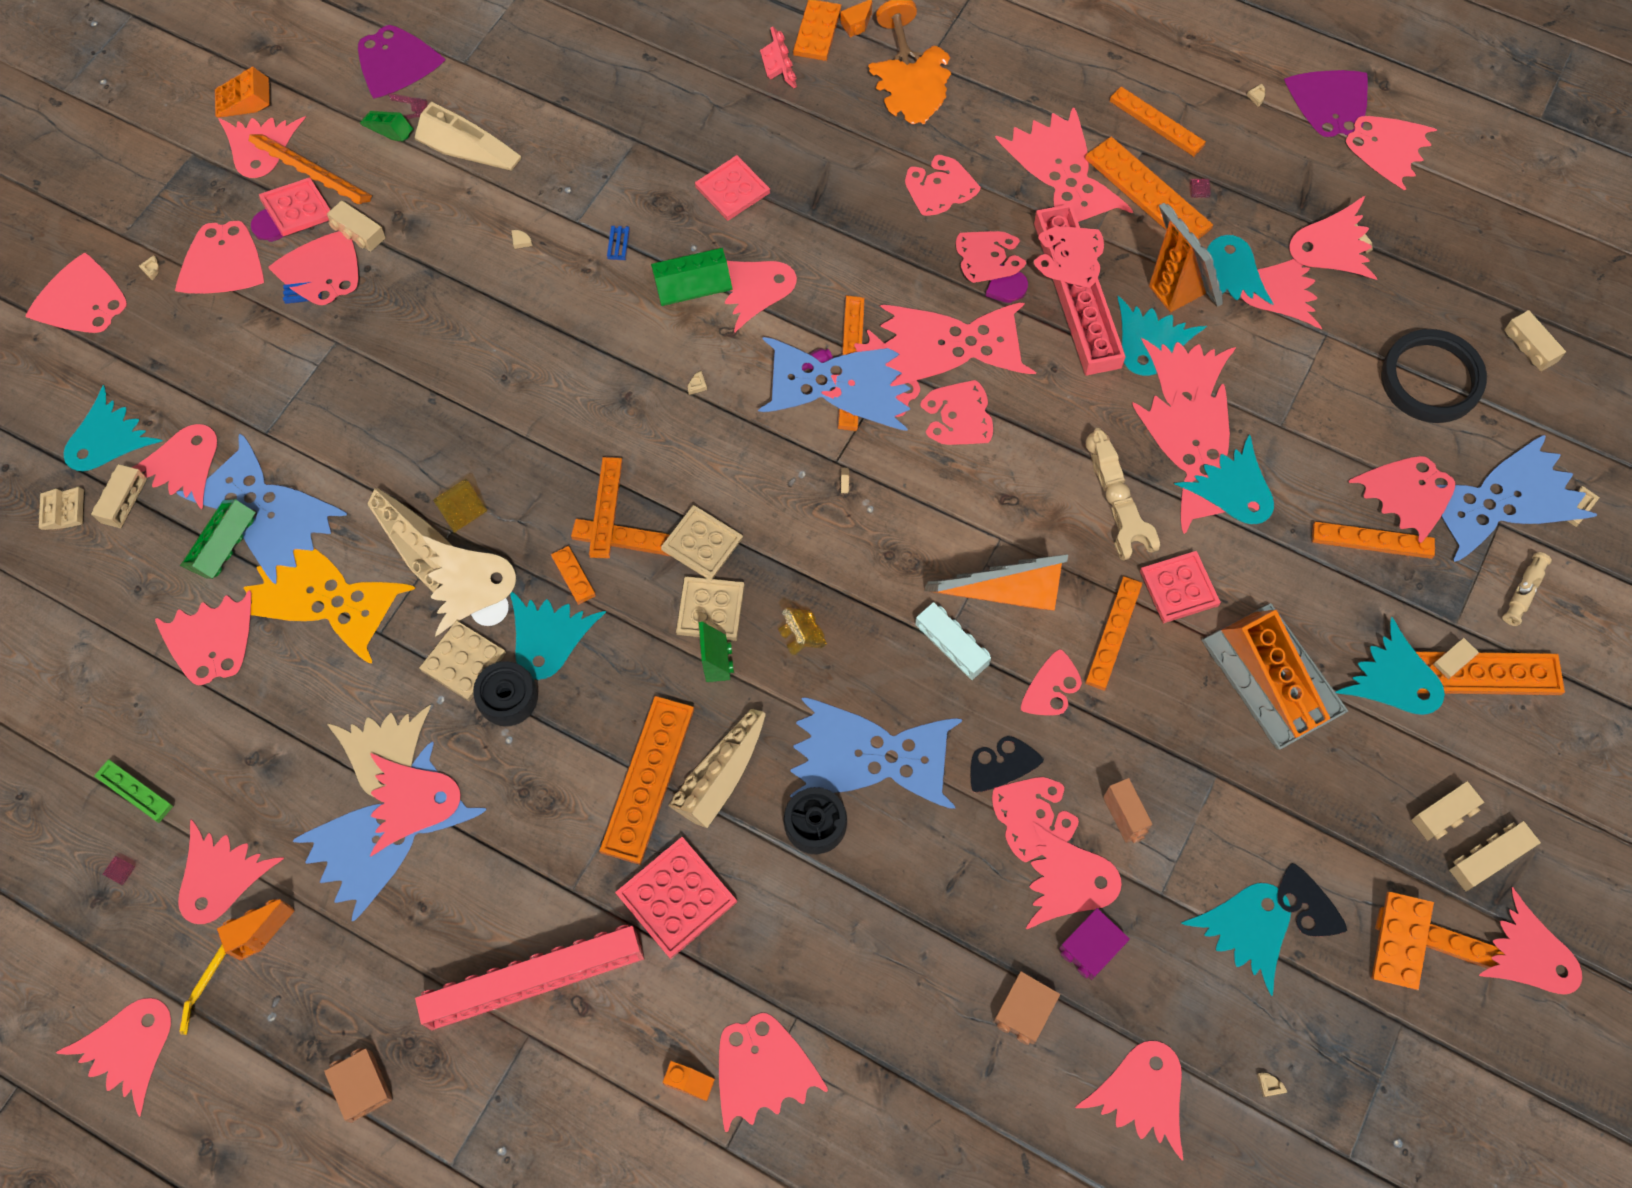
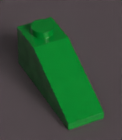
[360,111,413,141]

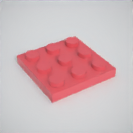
[695,155,770,221]
[259,177,330,236]
[1140,551,1221,624]

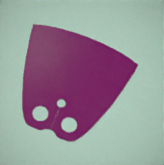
[358,25,446,99]
[1284,70,1368,137]

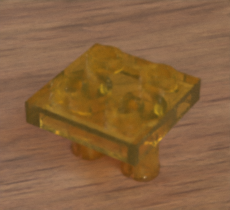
[433,479,487,533]
[778,607,827,655]

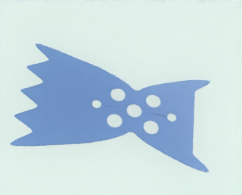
[758,337,911,431]
[176,434,347,584]
[1436,435,1597,562]
[790,698,962,808]
[293,742,486,921]

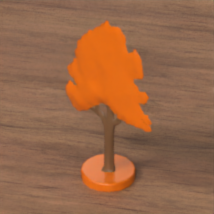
[868,0,951,124]

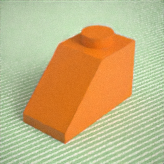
[841,0,872,37]
[662,1061,715,1102]

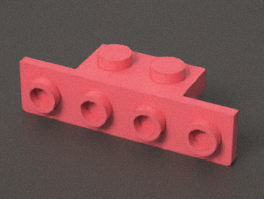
[760,26,797,88]

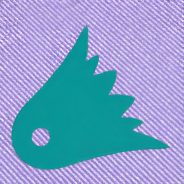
[1207,235,1274,305]
[1118,296,1207,376]
[64,385,163,471]
[1174,435,1274,524]
[510,592,606,680]
[1335,617,1445,715]
[1181,883,1291,996]

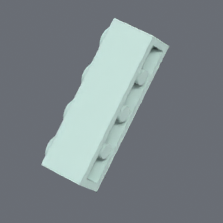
[915,602,991,680]

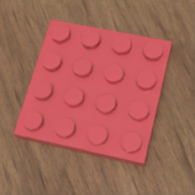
[615,837,737,960]

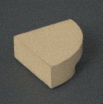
[1247,84,1265,107]
[512,230,532,249]
[139,255,159,280]
[688,371,707,395]
[841,468,849,493]
[1257,1073,1287,1097]

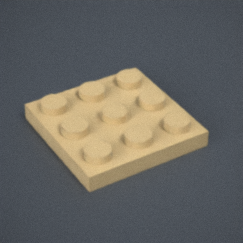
[661,505,743,581]
[676,577,745,641]
[419,620,506,702]

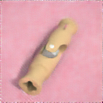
[1502,552,1552,626]

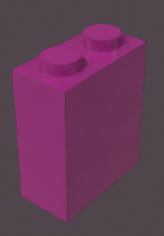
[1059,908,1130,981]

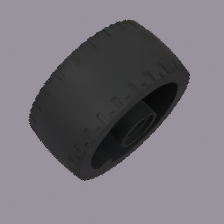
[473,661,538,727]
[783,787,847,855]

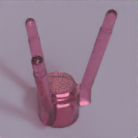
[388,93,428,119]

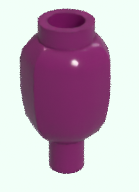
[802,348,833,371]

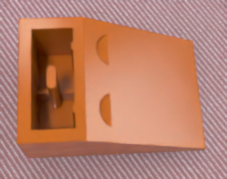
[215,67,270,118]
[217,899,294,961]

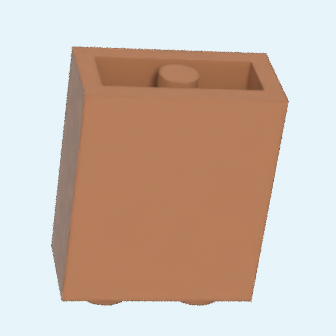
[1103,778,1153,844]
[994,972,1060,1045]
[324,1048,393,1123]

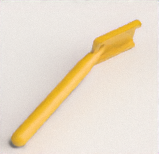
[179,944,226,1035]

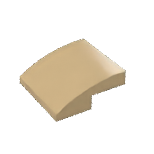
[39,487,84,530]

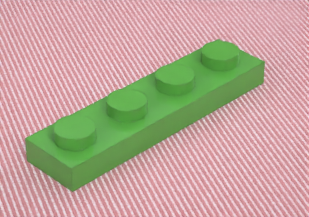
[94,759,173,823]

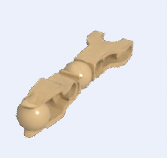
[1086,428,1160,560]

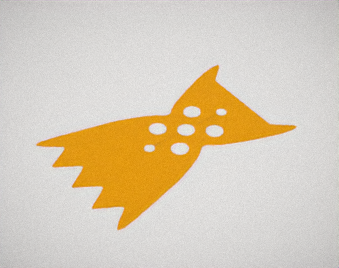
[244,547,415,663]

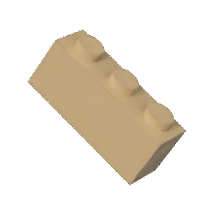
[327,201,385,252]
[1504,310,1566,371]
[91,464,147,528]
[1411,781,1484,841]

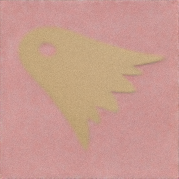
[422,536,516,637]
[327,705,431,797]

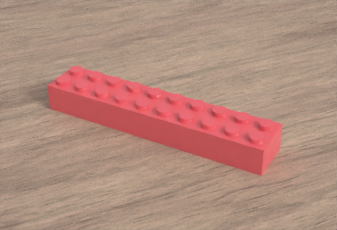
[1034,204,1126,376]
[415,925,644,1031]

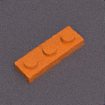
[551,546,596,605]

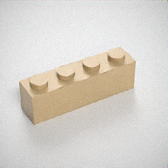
[1449,821,1541,891]

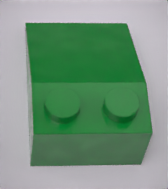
[699,622,734,682]

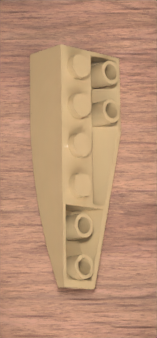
[415,102,521,171]
[368,488,452,593]
[668,709,766,828]

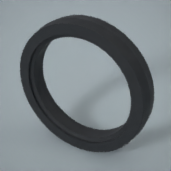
[1381,329,1487,423]

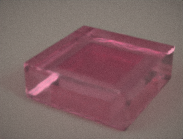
[1190,179,1211,198]
[102,856,135,886]

